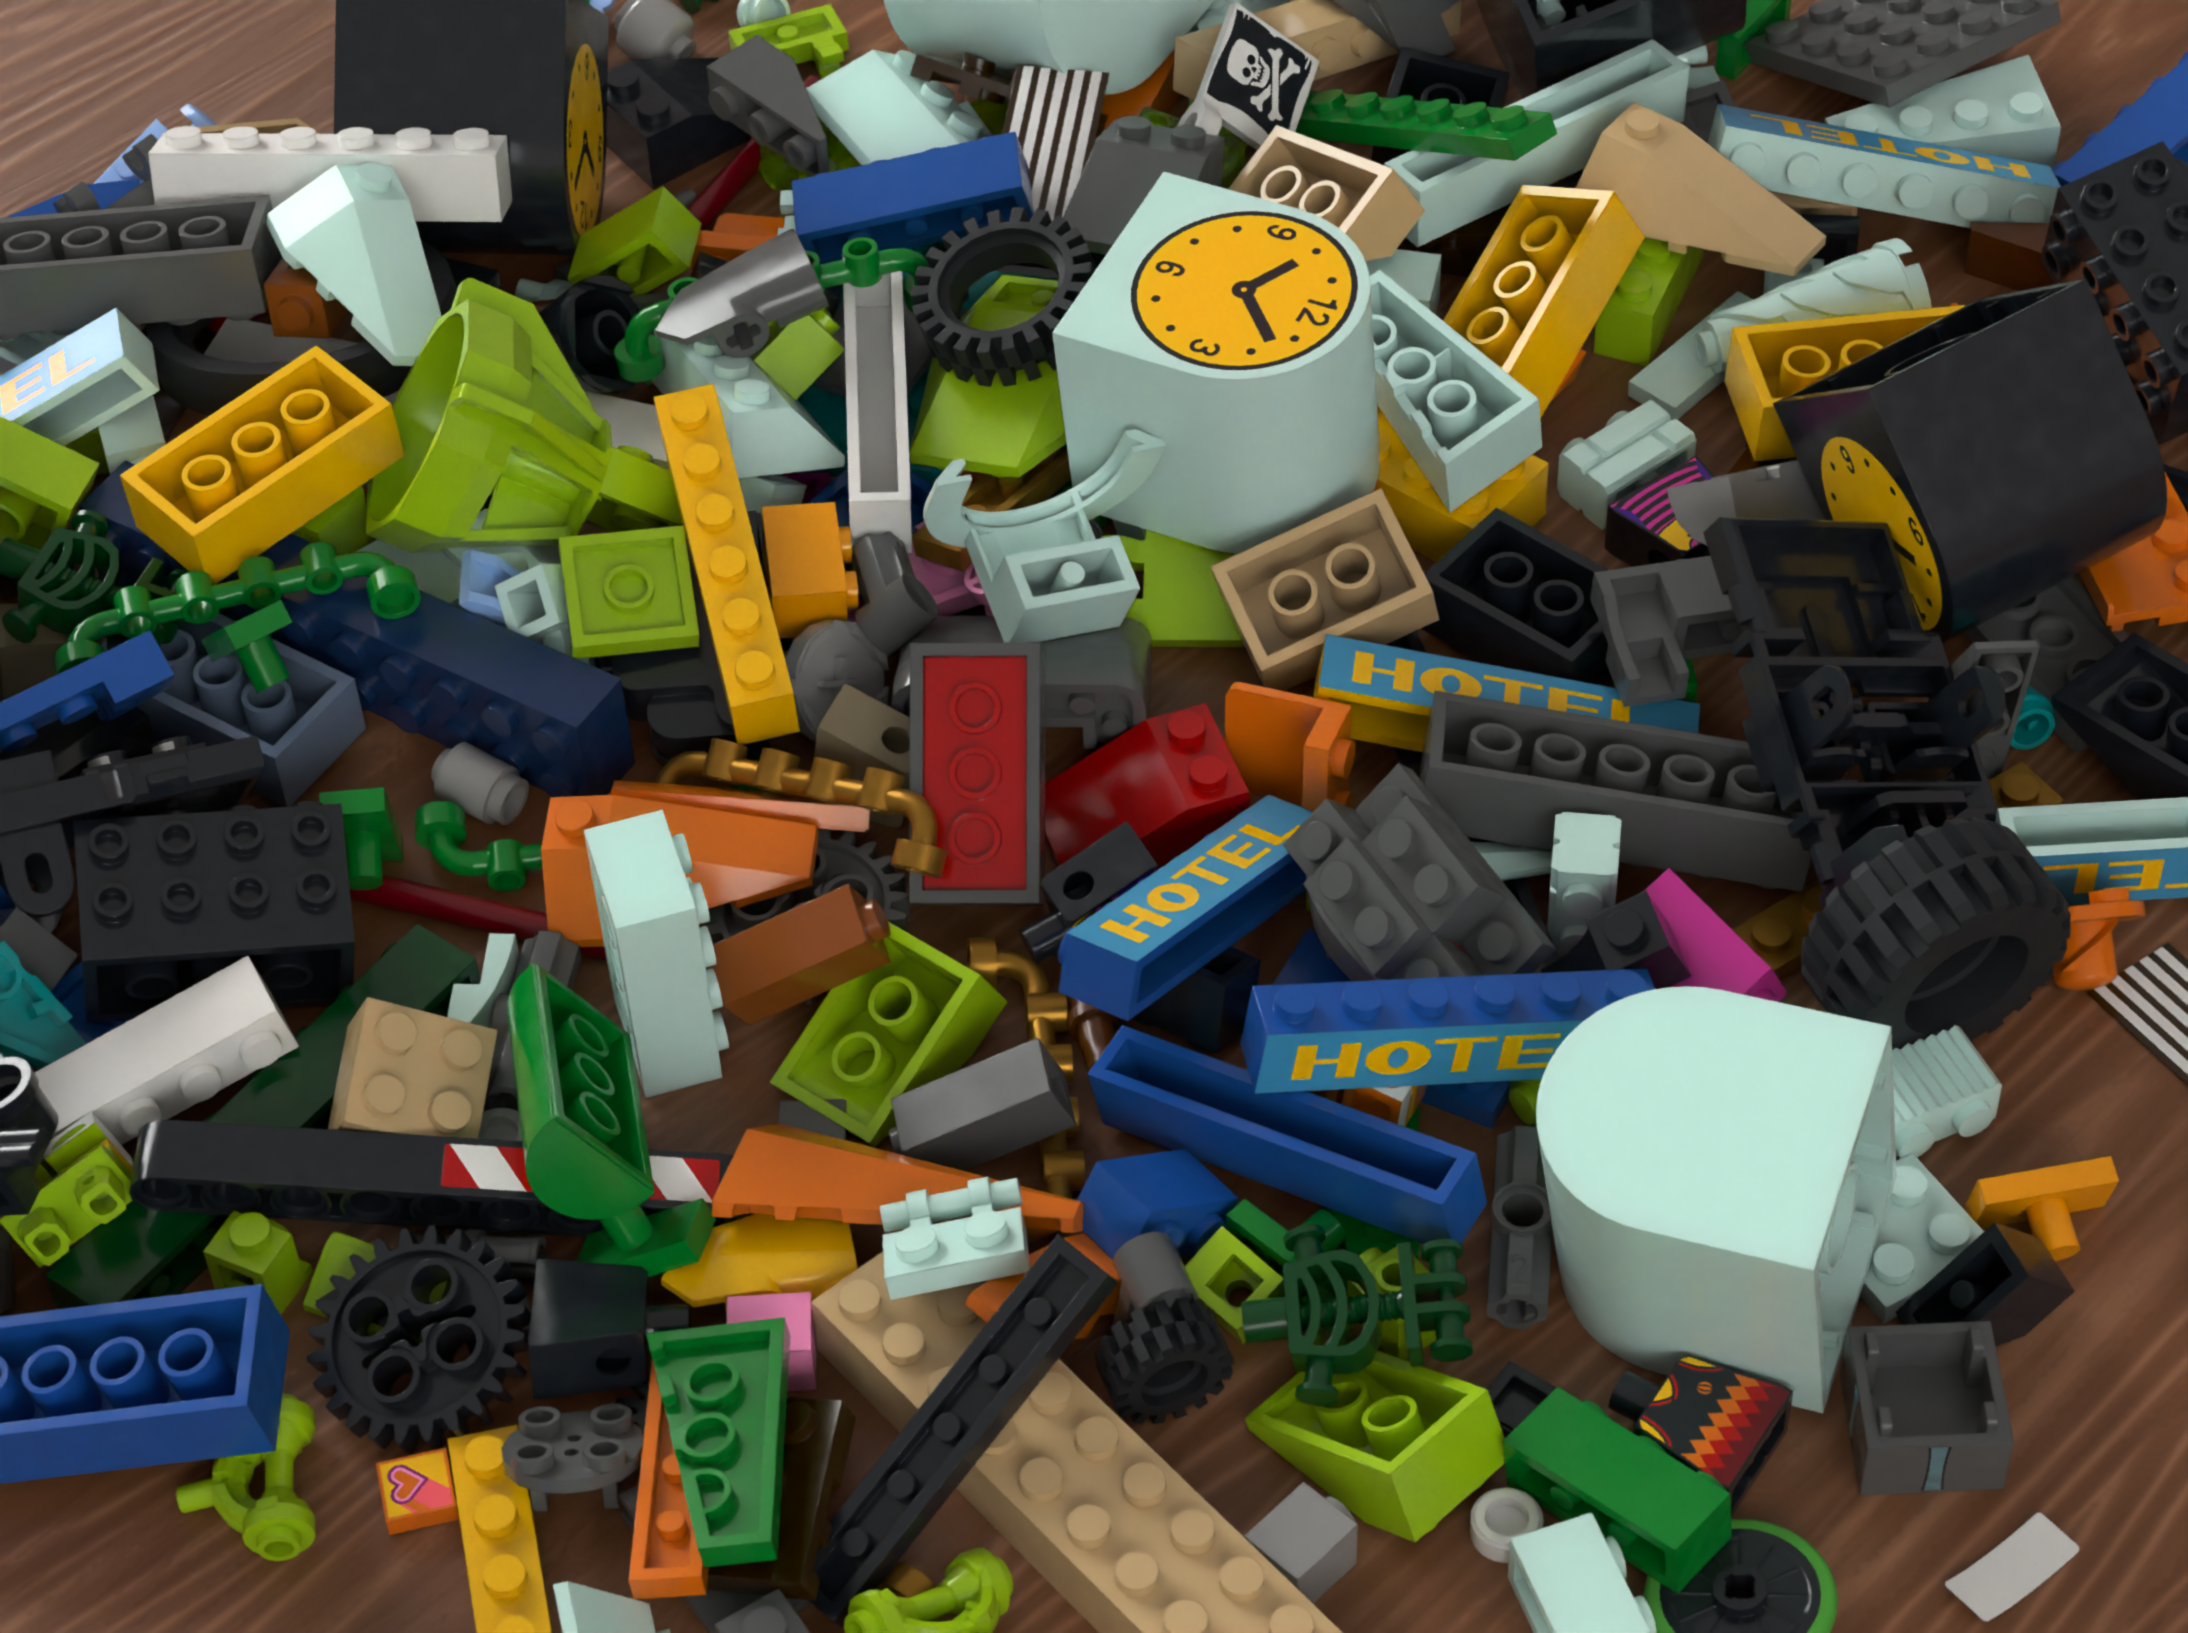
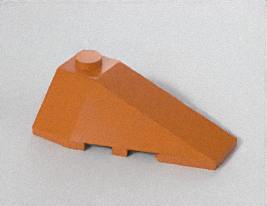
[541,795,819,947]

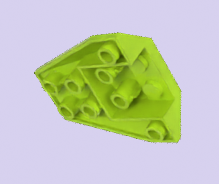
[909,275,1067,478]

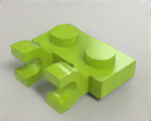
[728,4,849,79]

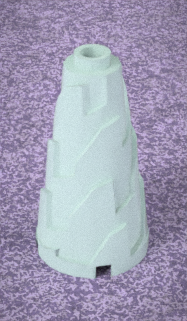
[1694,238,1932,374]

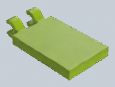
[1101,529,1245,647]

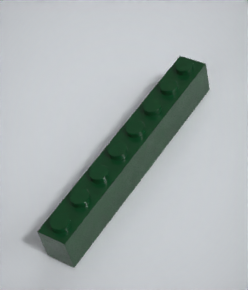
[45,924,481,1309]

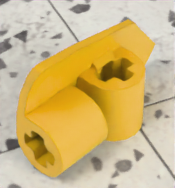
[661,1213,858,1314]

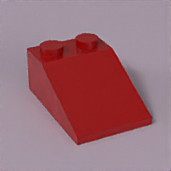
[1045,703,1250,868]

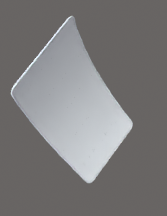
[1945,1513,2079,1621]

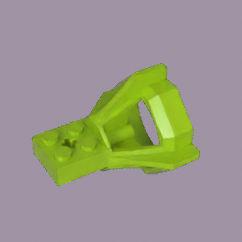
[366,278,683,553]

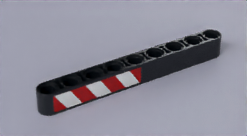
[129,1120,748,1237]

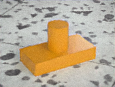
[1965,1156,2119,1261]

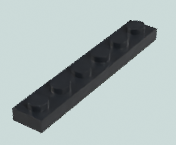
[809,1234,1119,1628]

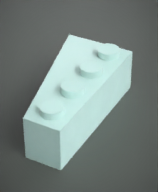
[1824,54,2061,170]
[1370,269,1542,513]

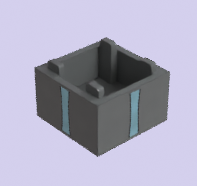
[1840,1321,2014,1496]

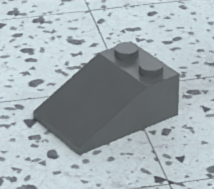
[1063,116,1224,255]

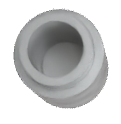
[431,742,529,825]

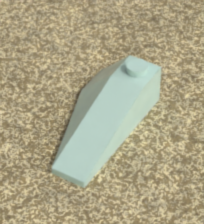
[266,162,442,366]

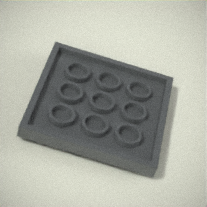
[1745,0,2061,107]

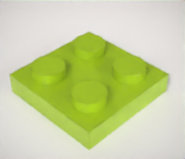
[559,525,699,659]

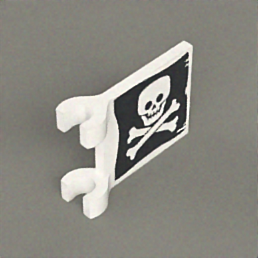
[1177,2,1320,150]

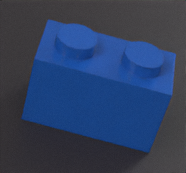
[1077,1149,1239,1259]

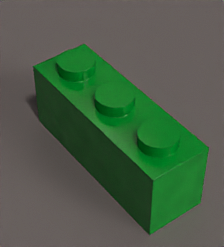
[1503,1387,1732,1594]

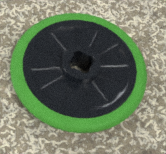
[1643,1519,1838,1633]

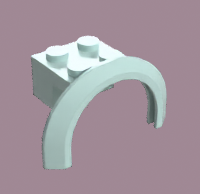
[923,429,1167,642]

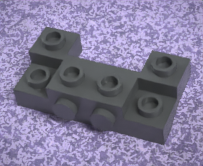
[1590,556,1740,707]

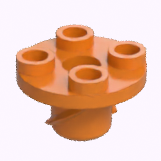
[2053,887,2146,991]

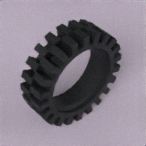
[911,207,1097,387]

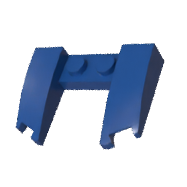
[0,630,174,753]

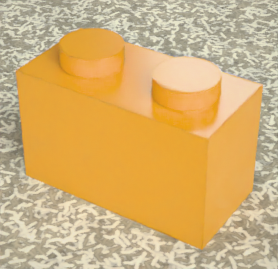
[761,502,858,638]

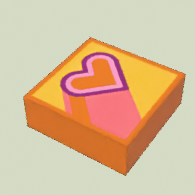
[376,1448,459,1535]

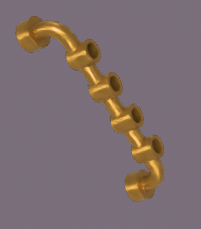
[655,738,948,878]
[966,937,1085,1242]

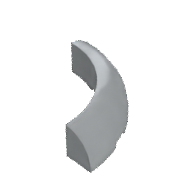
[1667,459,1825,546]

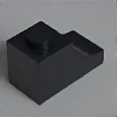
[1540,890,1692,989]

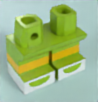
[0,1111,134,1268]

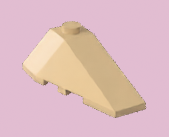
[1576,102,1826,277]

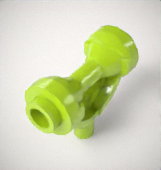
[176,1393,316,1561]
[844,1547,1013,1633]

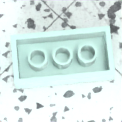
[583,809,729,1098]

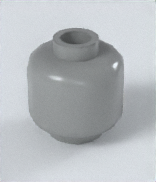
[614,0,696,60]

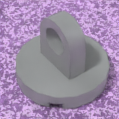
[783,619,890,741]

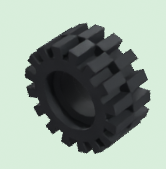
[1095,1298,1234,1424]

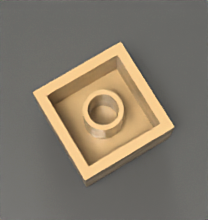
[328,997,498,1139]

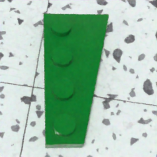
[646,1317,790,1568]

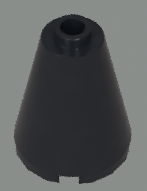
[538,276,654,393]

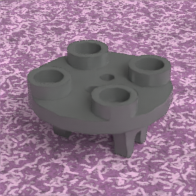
[501,1403,643,1512]

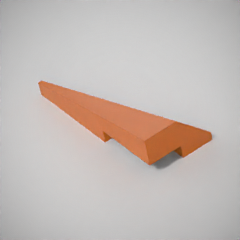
[712,1123,1084,1233]

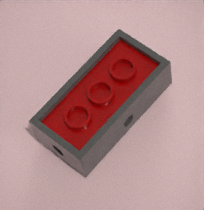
[909,642,1046,906]

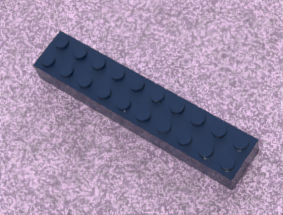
[79,460,635,797]

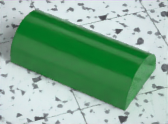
[507,963,654,1220]

